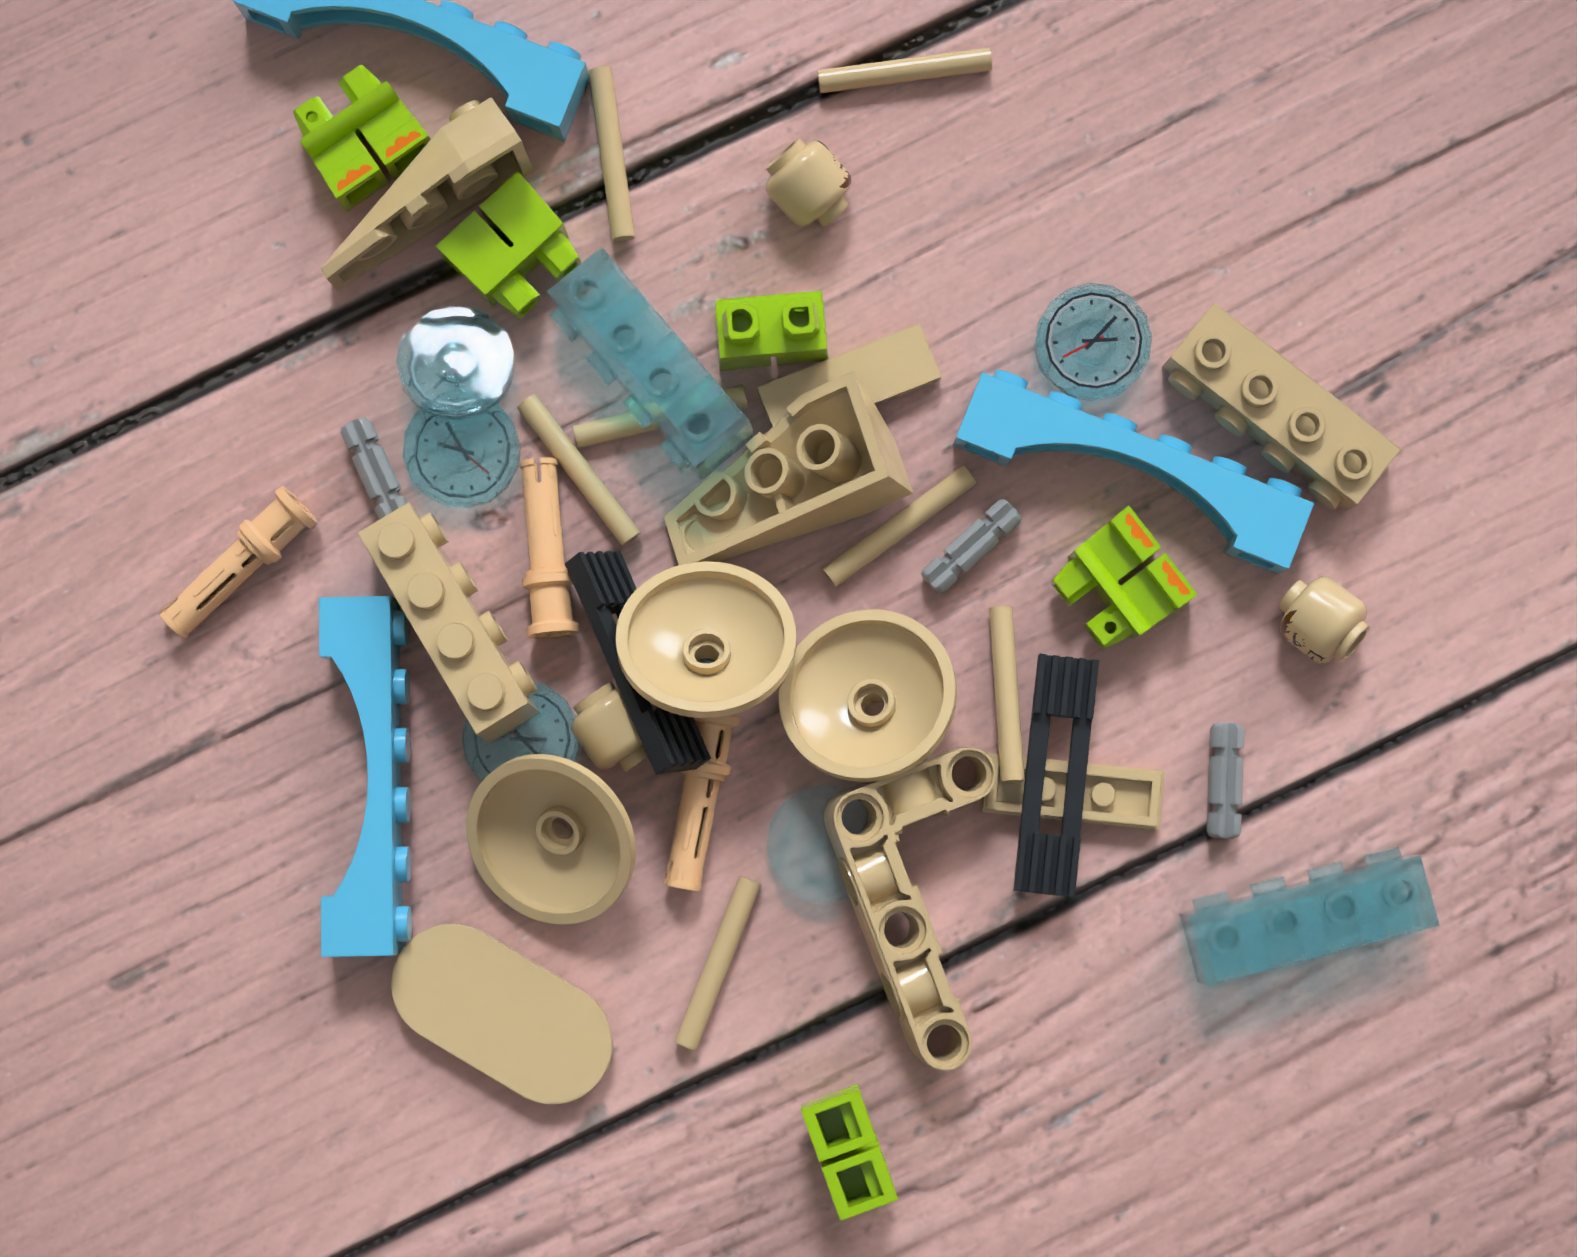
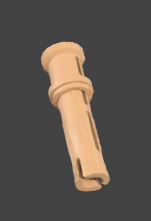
[520,457,580,639]
[159,485,318,639]
[663,715,741,891]

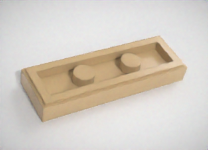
[757,323,941,427]
[981,753,1165,830]

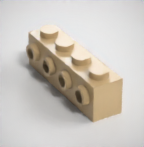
[1162,302,1401,511]
[358,502,540,744]

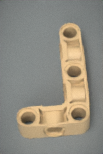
[823,747,997,1071]

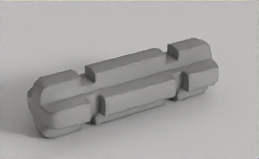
[340,417,407,520]
[921,499,1022,594]
[1207,723,1245,839]

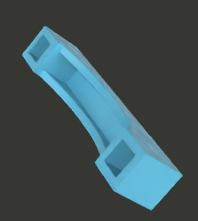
[233,0,590,142]
[953,370,1314,574]
[319,596,412,957]

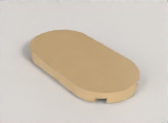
[391,924,613,1104]

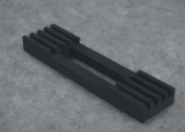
[565,550,711,775]
[1013,653,1099,898]

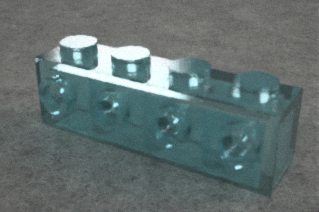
[547,247,755,480]
[1179,846,1440,986]

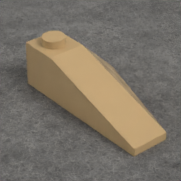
[321,97,534,290]
[664,371,913,565]

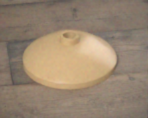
[616,561,796,718]
[779,609,957,782]
[466,754,636,925]

